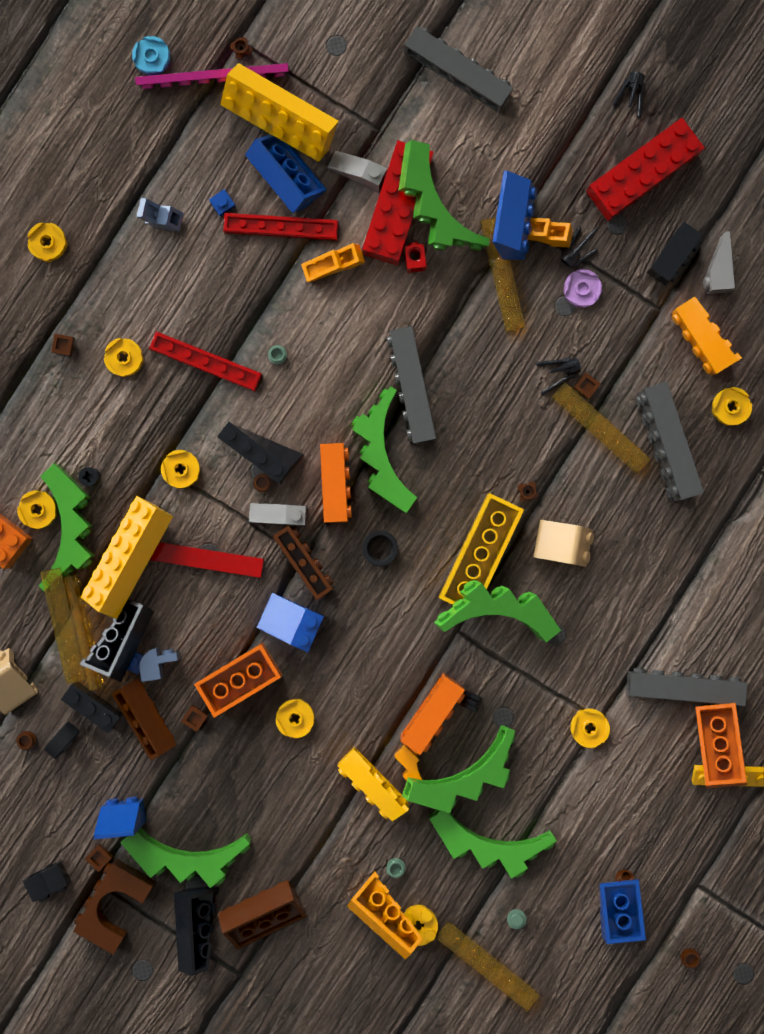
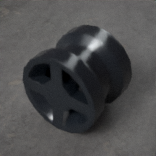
[78,467,101,486]
[459,690,483,712]

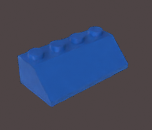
[245,134,327,213]
[492,171,537,260]

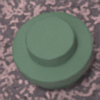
[268,345,287,365]
[386,858,406,878]
[507,909,527,929]

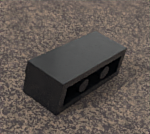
[647,222,703,285]
[61,681,124,733]

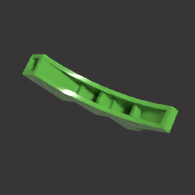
[398,140,490,251]
[351,386,417,513]
[39,463,95,591]
[434,580,561,643]
[402,725,515,813]
[429,810,557,879]
[120,828,252,888]

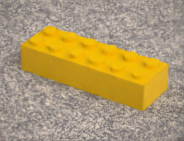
[220,63,339,162]
[438,493,524,605]
[81,496,173,619]

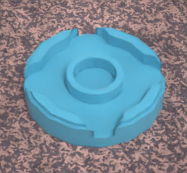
[132,36,171,75]

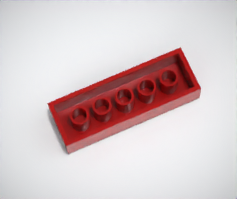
[586,118,705,222]
[362,140,434,266]

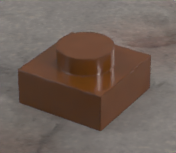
[51,333,75,357]
[573,372,601,399]
[181,704,208,732]
[85,843,113,872]

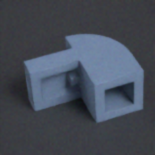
[136,198,184,231]
[140,647,181,682]

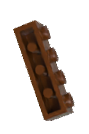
[273,525,334,600]
[112,678,177,761]

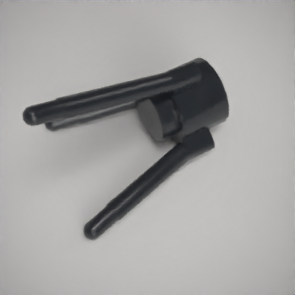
[613,71,645,118]
[560,226,598,269]
[536,357,581,395]

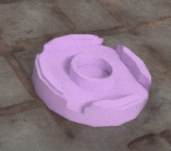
[563,269,602,308]

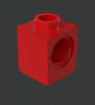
[404,242,426,273]

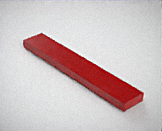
[223,213,338,241]
[149,331,262,392]
[150,542,264,578]

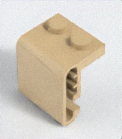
[533,520,594,567]
[0,648,38,715]

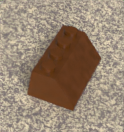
[218,880,307,950]

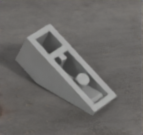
[327,150,387,192]
[703,231,735,294]
[249,503,307,526]

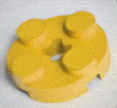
[27,223,68,262]
[104,338,144,377]
[712,387,752,426]
[161,450,200,488]
[17,490,58,529]
[276,699,314,738]
[570,708,610,748]
[403,905,438,946]

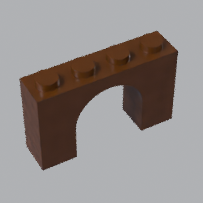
[73,858,156,955]

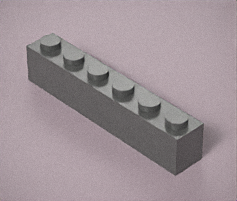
[404,26,513,113]
[387,326,436,445]
[626,668,747,706]

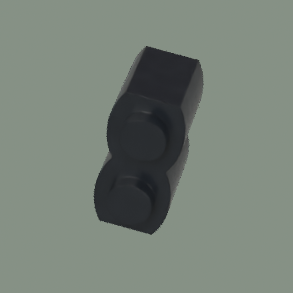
[22,861,71,902]

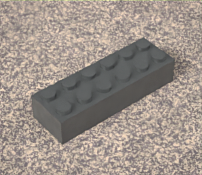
[635,381,704,502]

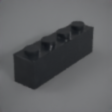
[217,422,303,485]
[80,599,154,682]
[174,886,219,976]

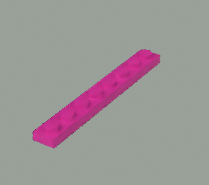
[135,63,289,89]

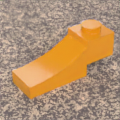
[528,218,573,248]
[301,243,365,283]
[395,744,423,781]

